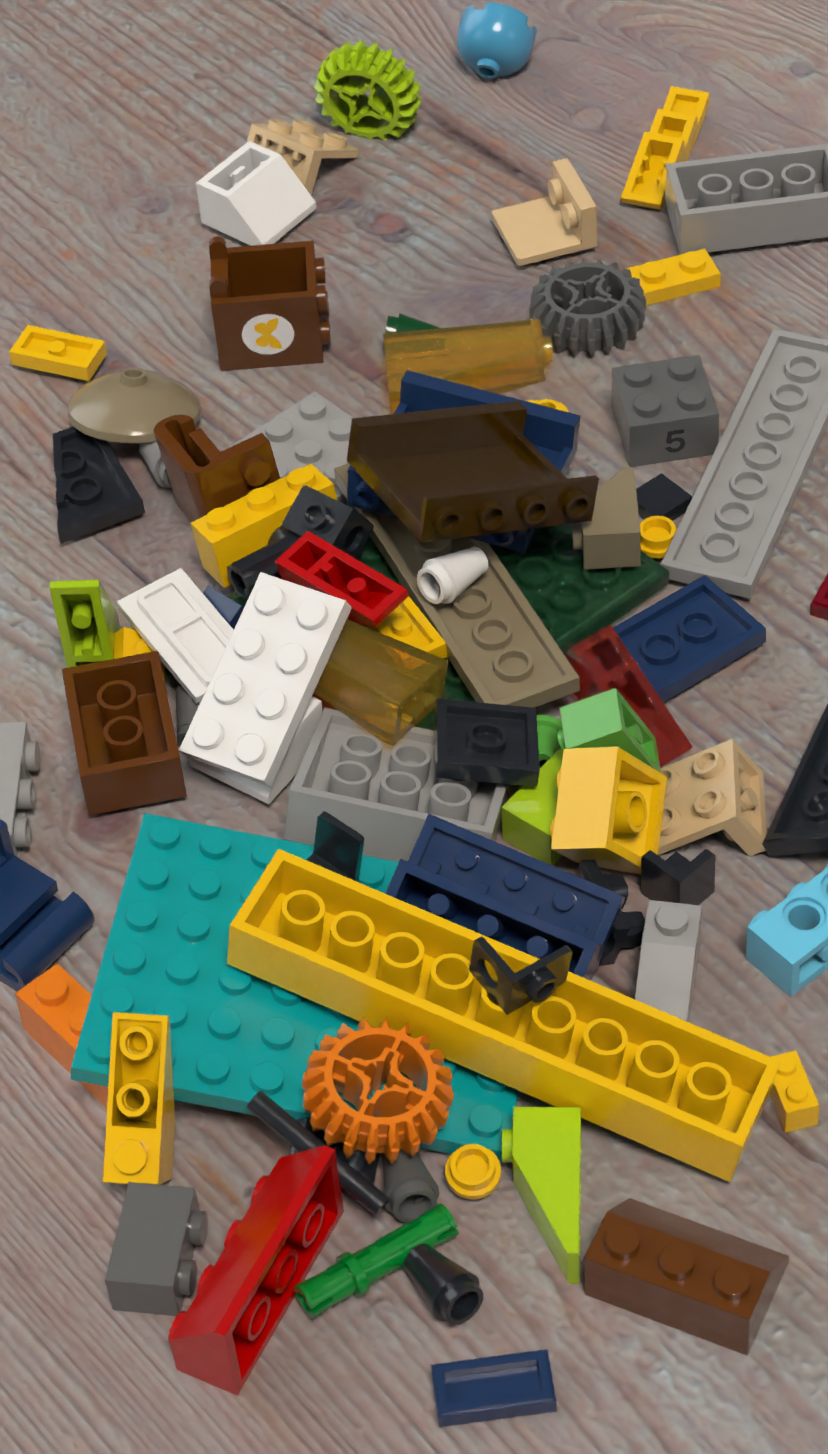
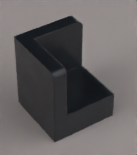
[641,849,716,905]

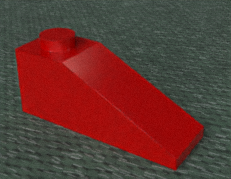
[275,531,409,627]

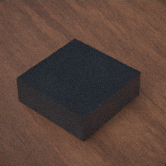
[636,473,692,521]

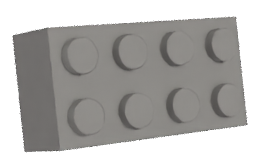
[665,144,828,255]

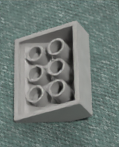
[284,708,510,862]

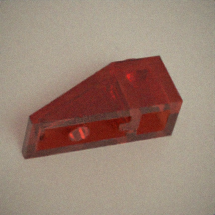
[565,625,693,768]

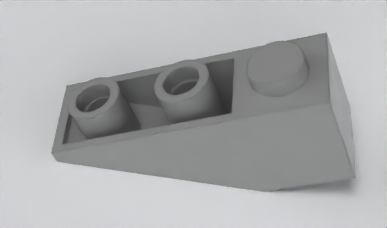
[0,722,40,859]

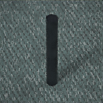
[247,1091,390,1216]

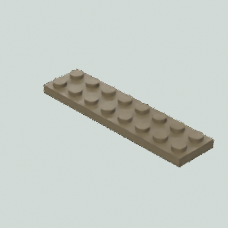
[334,463,580,708]

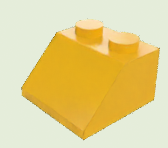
[550,747,667,875]

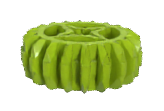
[314,39,422,141]

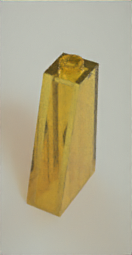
[383,319,553,414]
[314,619,448,746]

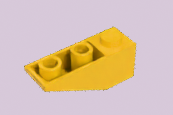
[103,1012,175,1185]

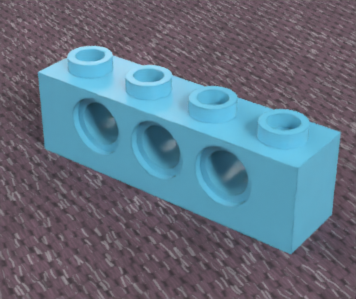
[746,864,828,997]

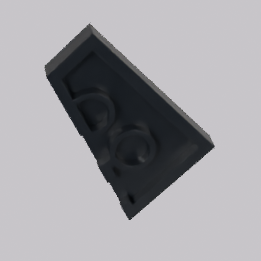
[52,426,145,544]

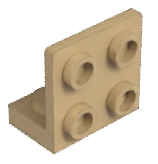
[247,118,359,196]
[492,158,597,266]
[658,738,767,856]

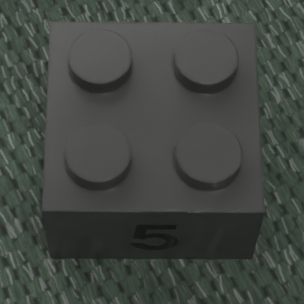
[611,355,719,467]

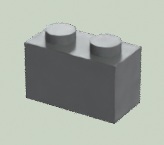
[105,1182,208,1316]

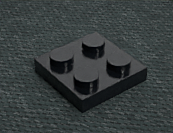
[434,699,540,787]

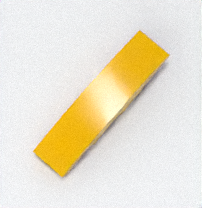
[621,86,711,210]

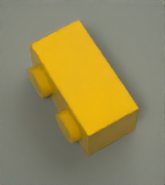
[769,1050,819,1133]

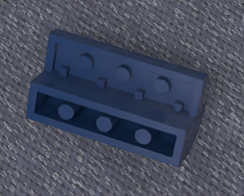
[385,813,625,981]

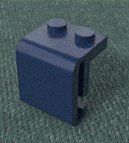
[0,819,94,991]

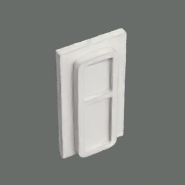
[116,568,234,703]

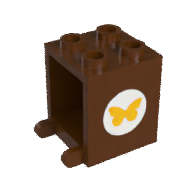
[209,237,331,371]

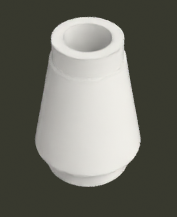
[417,546,488,604]

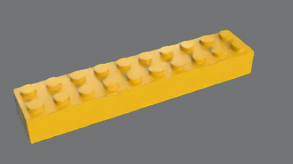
[227,848,781,1183]

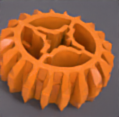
[302,1017,454,1164]

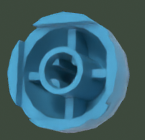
[457,2,537,79]

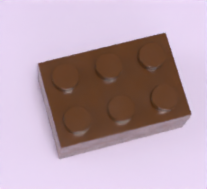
[62,651,187,816]

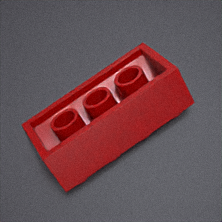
[168,1145,344,1396]

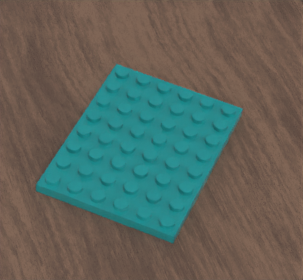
[70,813,519,1164]

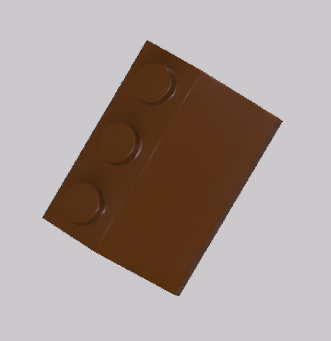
[584,1198,789,1356]

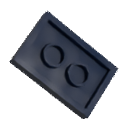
[592,575,766,709]

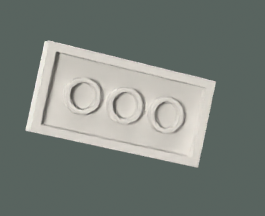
[179,572,352,787]

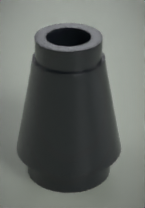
[404,1244,484,1325]

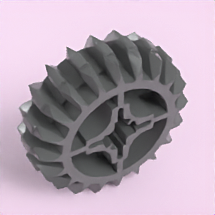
[529,258,646,357]

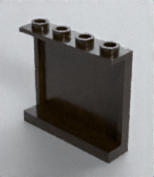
[347,401,599,543]

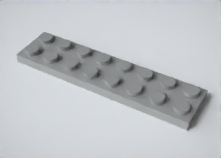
[660,328,828,599]

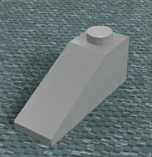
[635,900,702,1022]

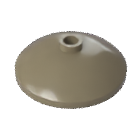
[68,368,201,443]

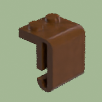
[154,415,280,522]

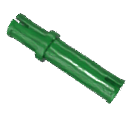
[294,1203,459,1319]

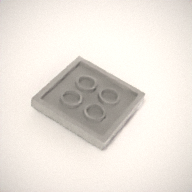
[226,391,353,505]

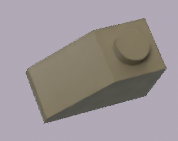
[572,467,641,569]

